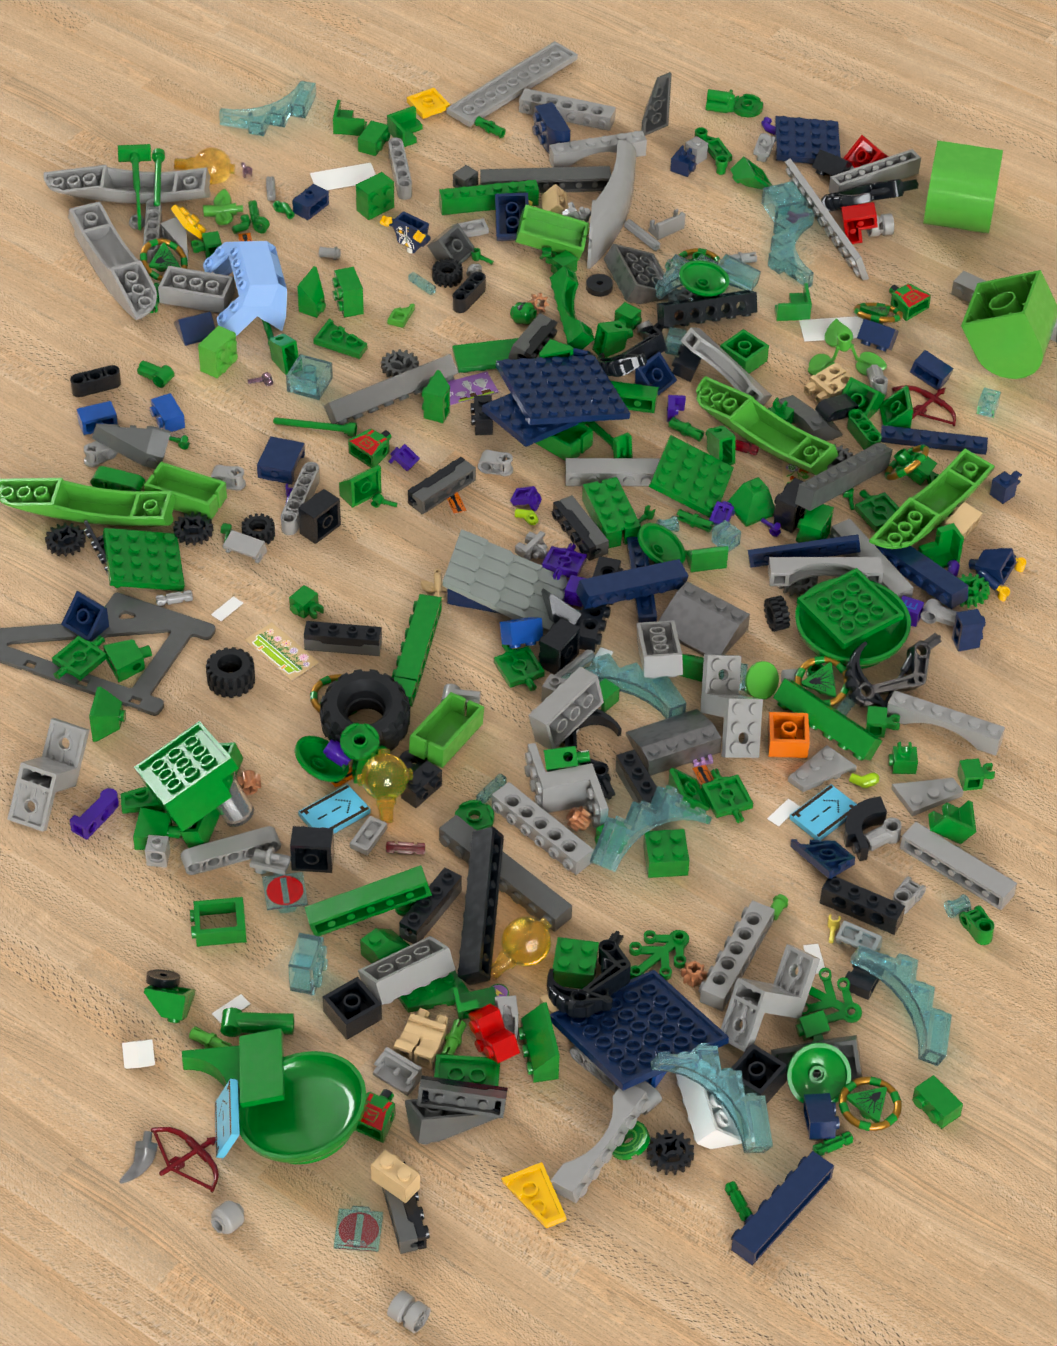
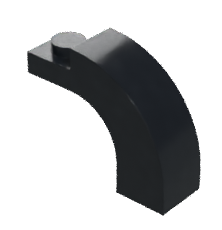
[844,796,887,861]

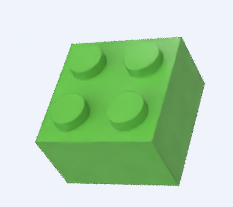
[198,325,238,379]

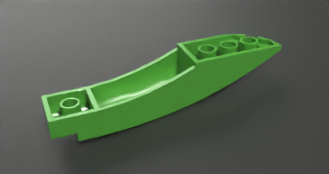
[696,376,839,475]
[869,449,995,549]
[0,478,176,526]

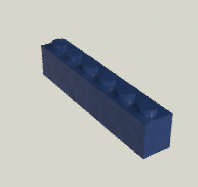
[875,545,969,609]
[576,559,689,609]
[731,1151,834,1266]

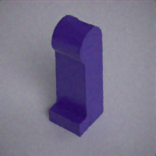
[70,788,119,840]

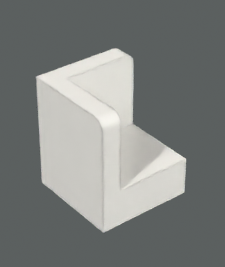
[122,1039,155,1069]

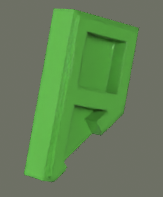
[387,304,415,328]

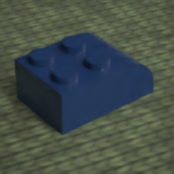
[532,102,571,153]
[495,193,529,241]

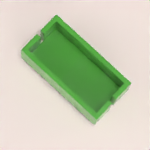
[515,204,589,261]
[144,462,227,520]
[409,692,484,768]

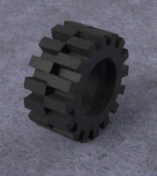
[432,258,463,288]
[242,513,275,544]
[764,595,790,632]

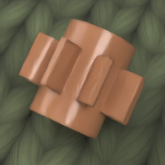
[527,293,550,314]
[237,770,261,795]
[566,806,591,832]
[681,961,707,987]

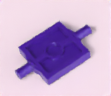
[542,543,587,580]

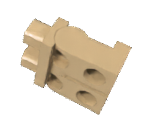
[804,363,855,404]
[394,1008,448,1070]

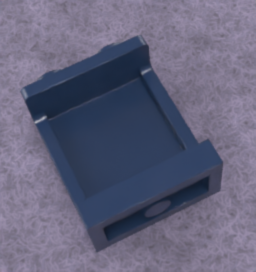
[257,436,305,485]

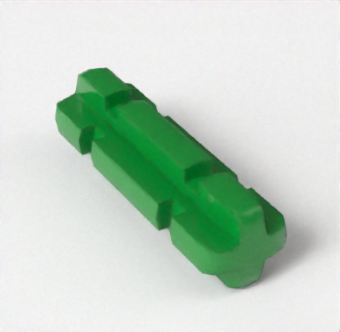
[248,200,260,224]
[812,1131,854,1156]
[725,1181,753,1222]

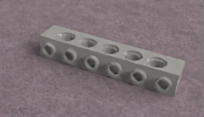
[519,88,616,131]
[491,782,594,875]
[698,900,775,1011]

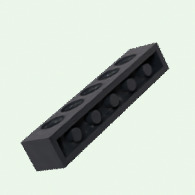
[657,290,758,329]
[576,556,624,652]

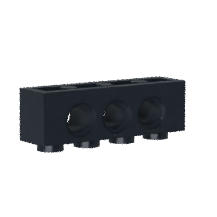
[820,876,905,935]

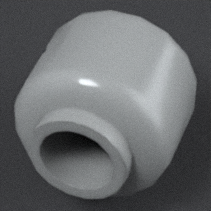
[211,1201,244,1235]

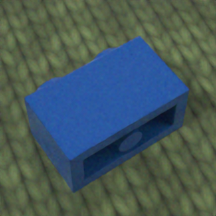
[150,393,185,432]
[77,401,118,435]
[500,617,543,648]

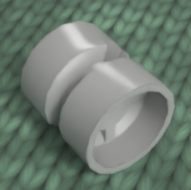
[867,213,894,237]
[387,1290,431,1333]

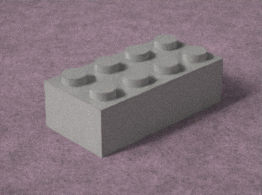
[158,266,235,313]
[636,620,683,679]
[528,667,604,749]
[358,936,456,1005]

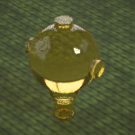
[174,147,235,185]
[357,749,413,824]
[491,916,552,980]

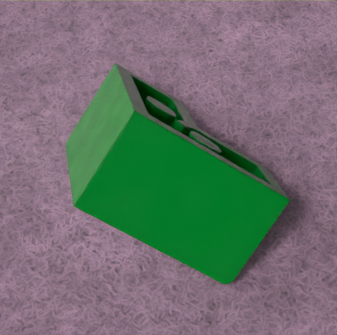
[333,100,367,136]
[387,106,423,147]
[774,283,812,321]
[918,523,964,568]
[928,800,976,844]
[453,987,497,1020]

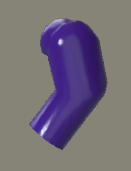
[761,117,775,135]
[947,560,960,577]

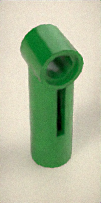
[220,1007,294,1037]

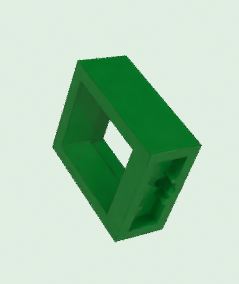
[190,897,247,947]

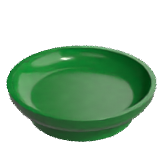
[795,578,911,669]
[239,1051,367,1164]

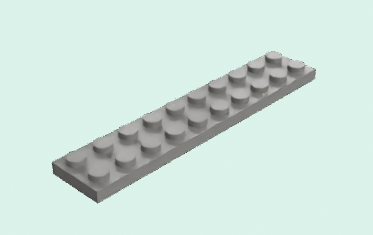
[447,41,578,127]
[785,158,869,280]

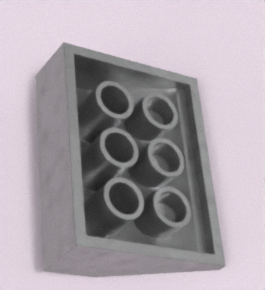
[604,243,675,304]
[659,581,750,656]
[626,709,721,776]

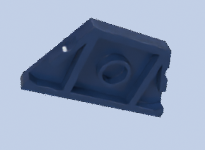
[790,839,855,879]

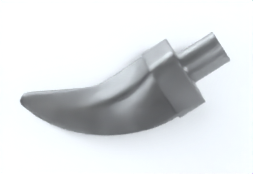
[119,1131,158,1184]

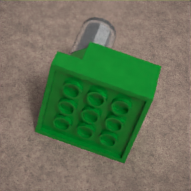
[134,721,254,832]

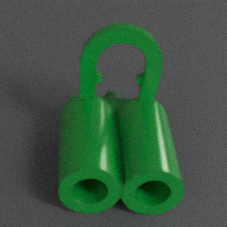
[706,89,735,113]

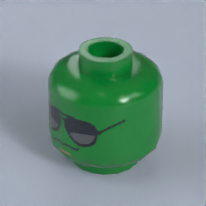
[510,302,537,325]

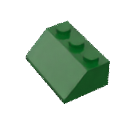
[518,1002,560,1083]

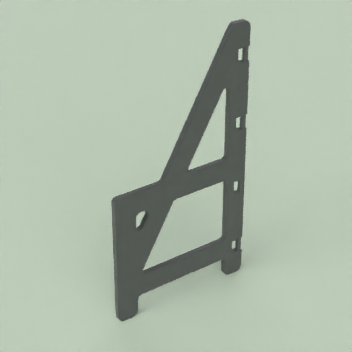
[0,592,216,716]

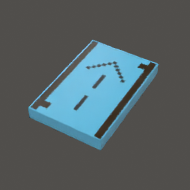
[298,784,371,834]
[790,784,857,841]
[215,1079,240,1159]

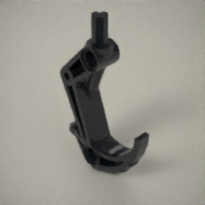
[821,179,919,212]
[597,322,667,377]
[844,633,942,708]
[563,709,622,800]
[546,931,631,1018]

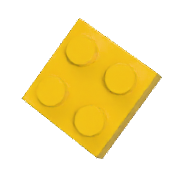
[407,88,450,119]
[171,204,206,240]

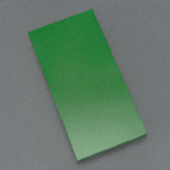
[452,338,518,373]
[239,1028,285,1108]

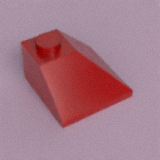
[844,135,889,168]

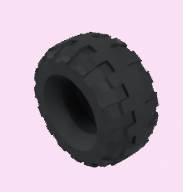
[320,669,410,751]

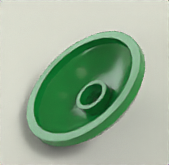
[679,260,729,297]
[637,523,686,564]
[294,736,349,782]
[787,1043,851,1103]

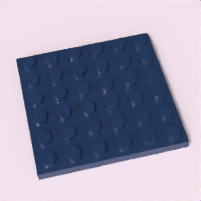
[496,355,630,425]
[550,970,729,1091]

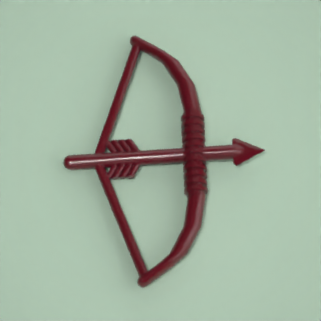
[892,385,956,426]
[151,1127,219,1193]

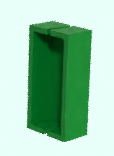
[535,422,593,461]
[582,477,641,549]

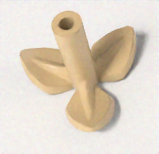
[421,569,447,600]

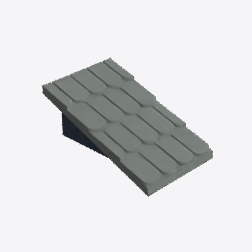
[443,529,569,634]

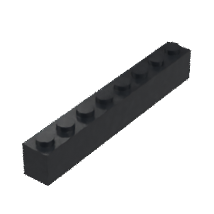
[457,826,504,985]

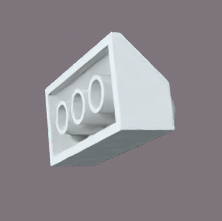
[675,1059,744,1149]

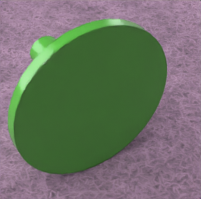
[744,661,779,700]

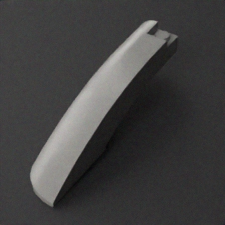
[587,140,637,269]
[44,165,211,204]
[68,201,157,320]

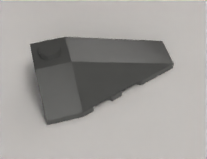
[641,72,672,136]
[779,395,843,441]
[92,424,171,469]
[771,1035,862,1080]
[405,1099,497,1145]

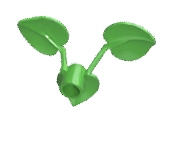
[808,319,887,376]

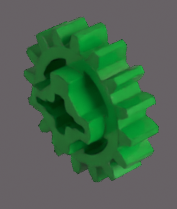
[957,573,990,608]

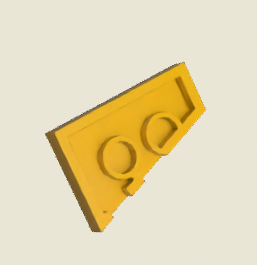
[501,1162,567,1228]

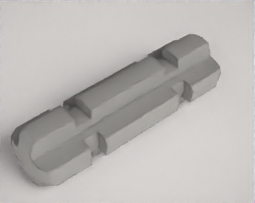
[266,176,276,201]
[156,590,193,606]

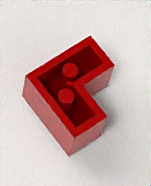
[841,202,878,244]
[469,1003,520,1063]

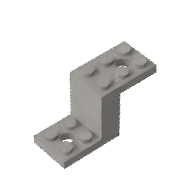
[700,654,763,758]
[7,718,90,831]
[524,743,609,828]
[721,944,820,1052]

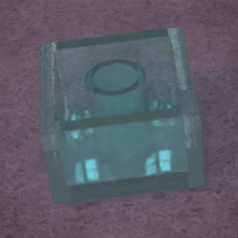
[762,181,806,223]
[286,354,333,400]
[288,933,328,995]

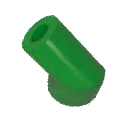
[273,201,295,219]
[232,214,251,234]

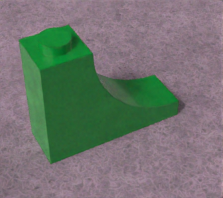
[182,1046,240,1097]

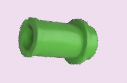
[770,894,788,921]

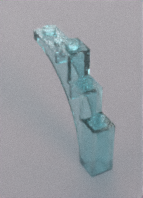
[219,81,316,136]
[768,204,814,288]
[655,254,761,299]
[561,653,686,719]
[590,785,712,872]
[850,945,952,1066]
[650,1043,773,1153]

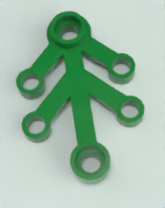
[629,930,689,980]
[801,968,862,1023]

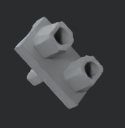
[753,133,776,162]
[562,202,591,222]
[515,531,548,560]
[250,846,291,877]

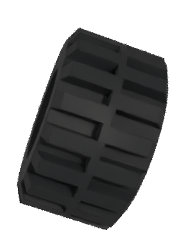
[206,647,255,698]

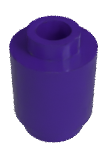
[323,739,351,767]

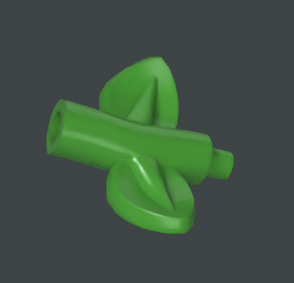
[203,189,243,225]

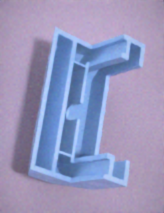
[203,241,287,336]

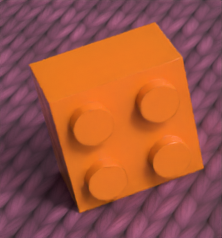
[767,712,810,758]

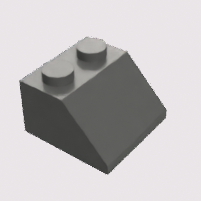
[427,223,475,264]

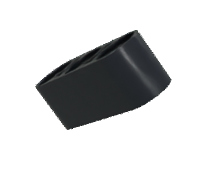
[453,272,486,313]
[70,365,121,397]
[815,394,859,422]

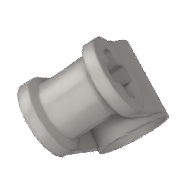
[84,441,118,467]
[478,450,513,476]
[211,465,246,491]
[892,876,926,914]

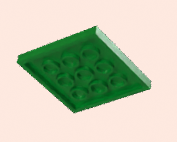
[649,435,734,518]
[103,528,185,591]
[797,568,904,649]

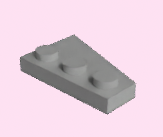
[788,745,857,792]
[891,778,964,816]

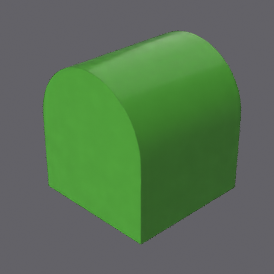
[923,140,1003,234]
[961,270,1057,379]

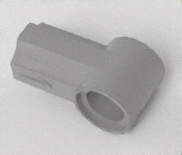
[866,364,888,395]
[920,599,958,627]
[441,684,481,707]
[864,817,901,851]

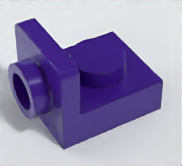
[667,395,686,422]
[388,444,420,472]
[510,486,542,511]
[709,501,735,529]

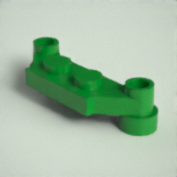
[695,127,733,175]

